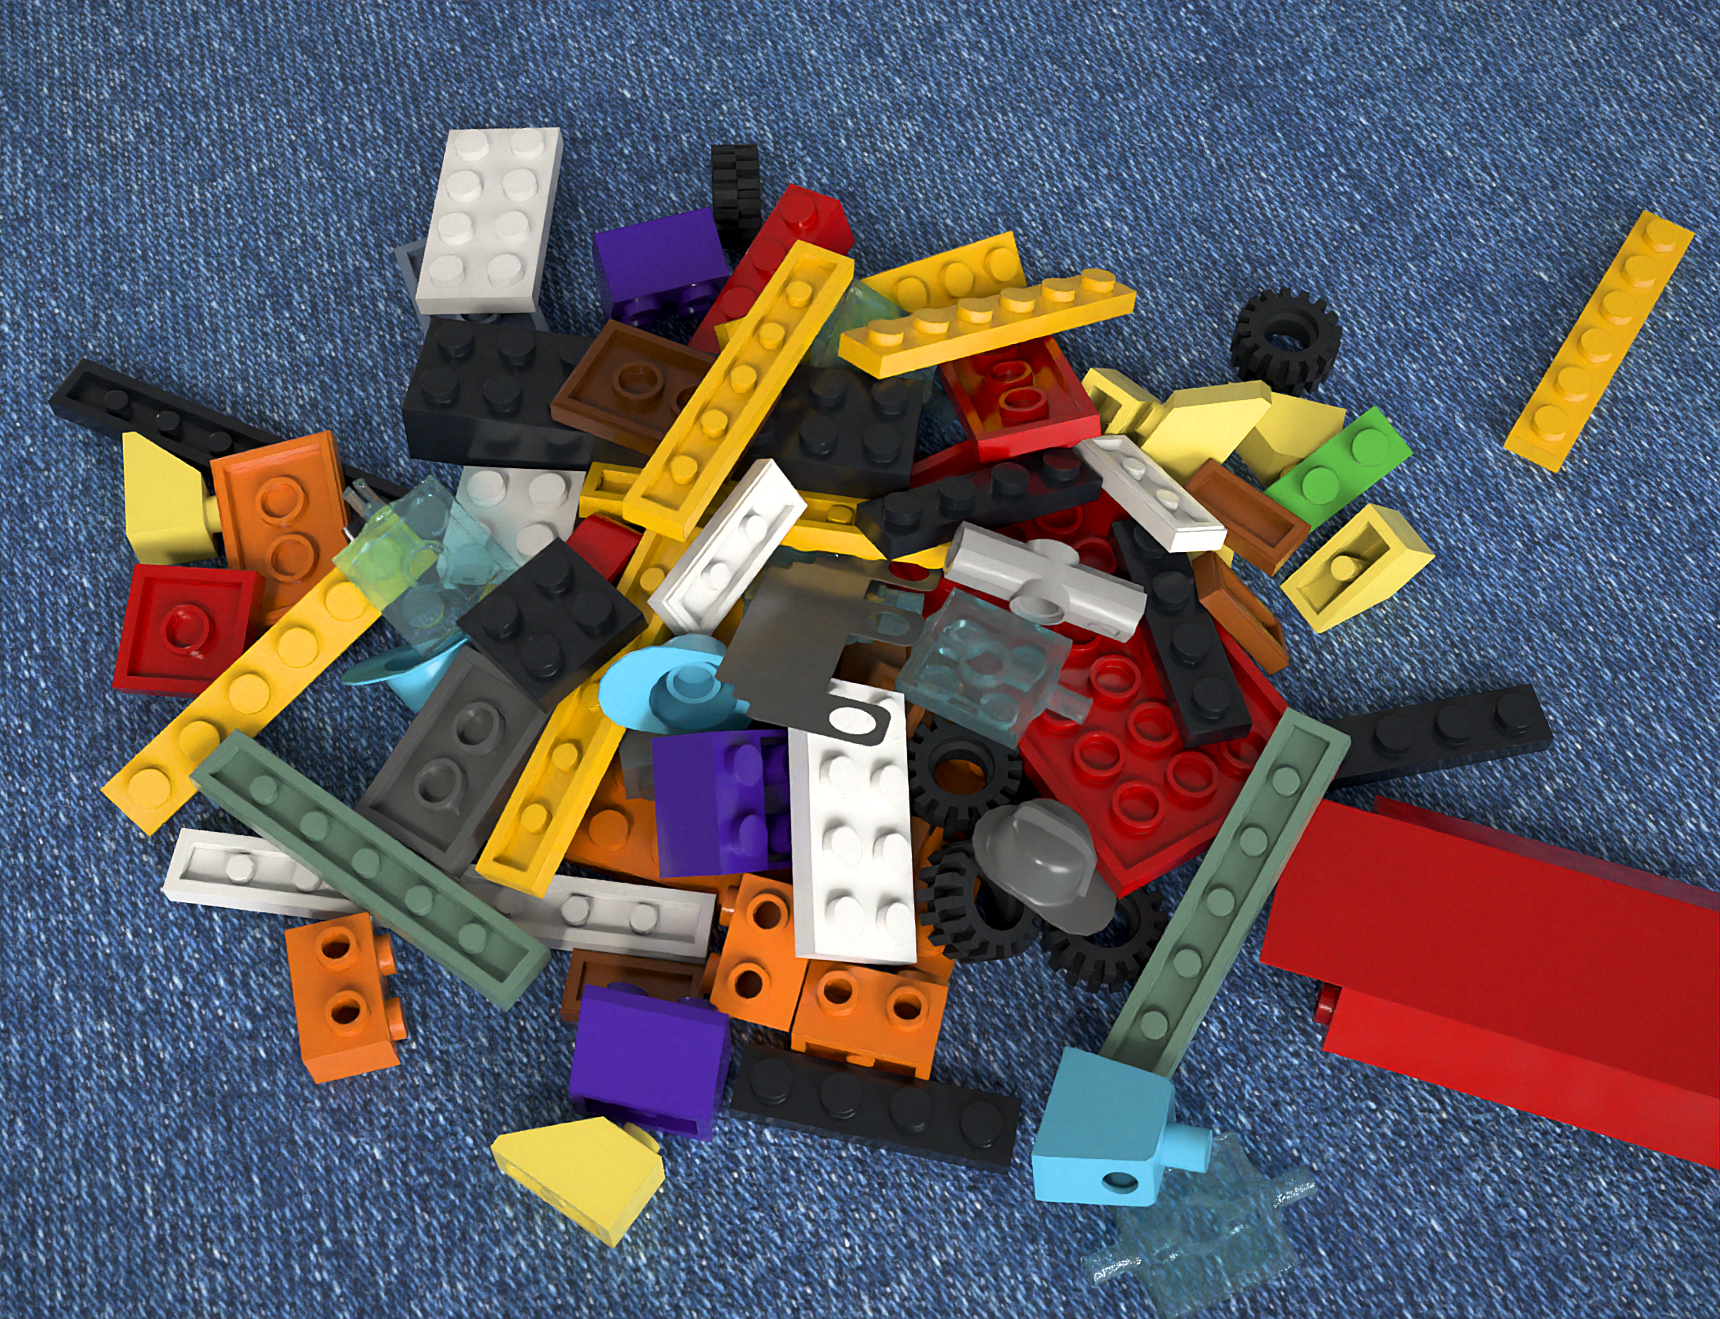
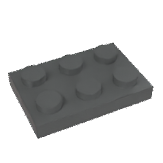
[354,645,557,879]

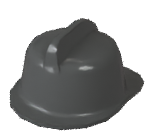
[971,798,1117,936]

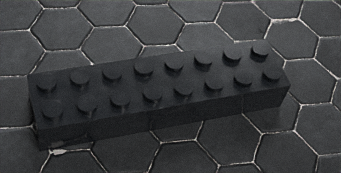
[401,317,924,500]

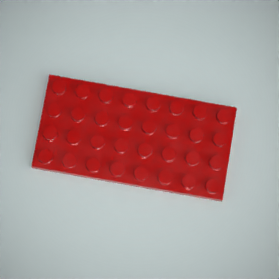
[884,439,1340,899]

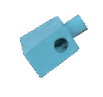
[1031,1046,1213,1207]

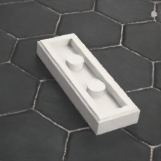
[1071,435,1228,553]
[647,458,808,636]

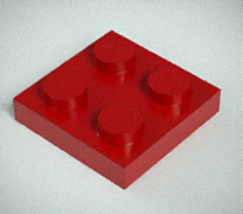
[112,563,266,699]

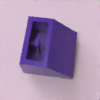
[591,206,730,331]
[651,729,792,878]
[569,982,732,1143]

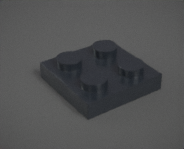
[455,536,649,715]

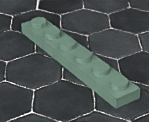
[1098,707,1352,1080]
[189,728,552,1012]

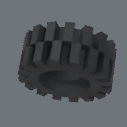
[711,144,762,249]
[1230,287,1343,398]
[906,712,1022,842]
[916,838,1044,964]
[1040,882,1168,994]

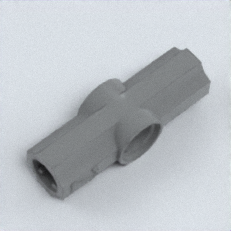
[942,521,1147,643]

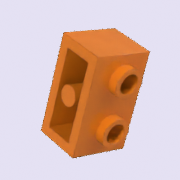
[701,873,811,1032]
[284,911,408,1084]
[791,958,949,1080]

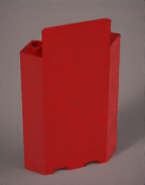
[1259,795,1720,1170]

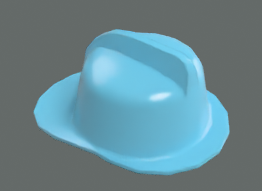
[341,630,477,713]
[598,633,753,735]

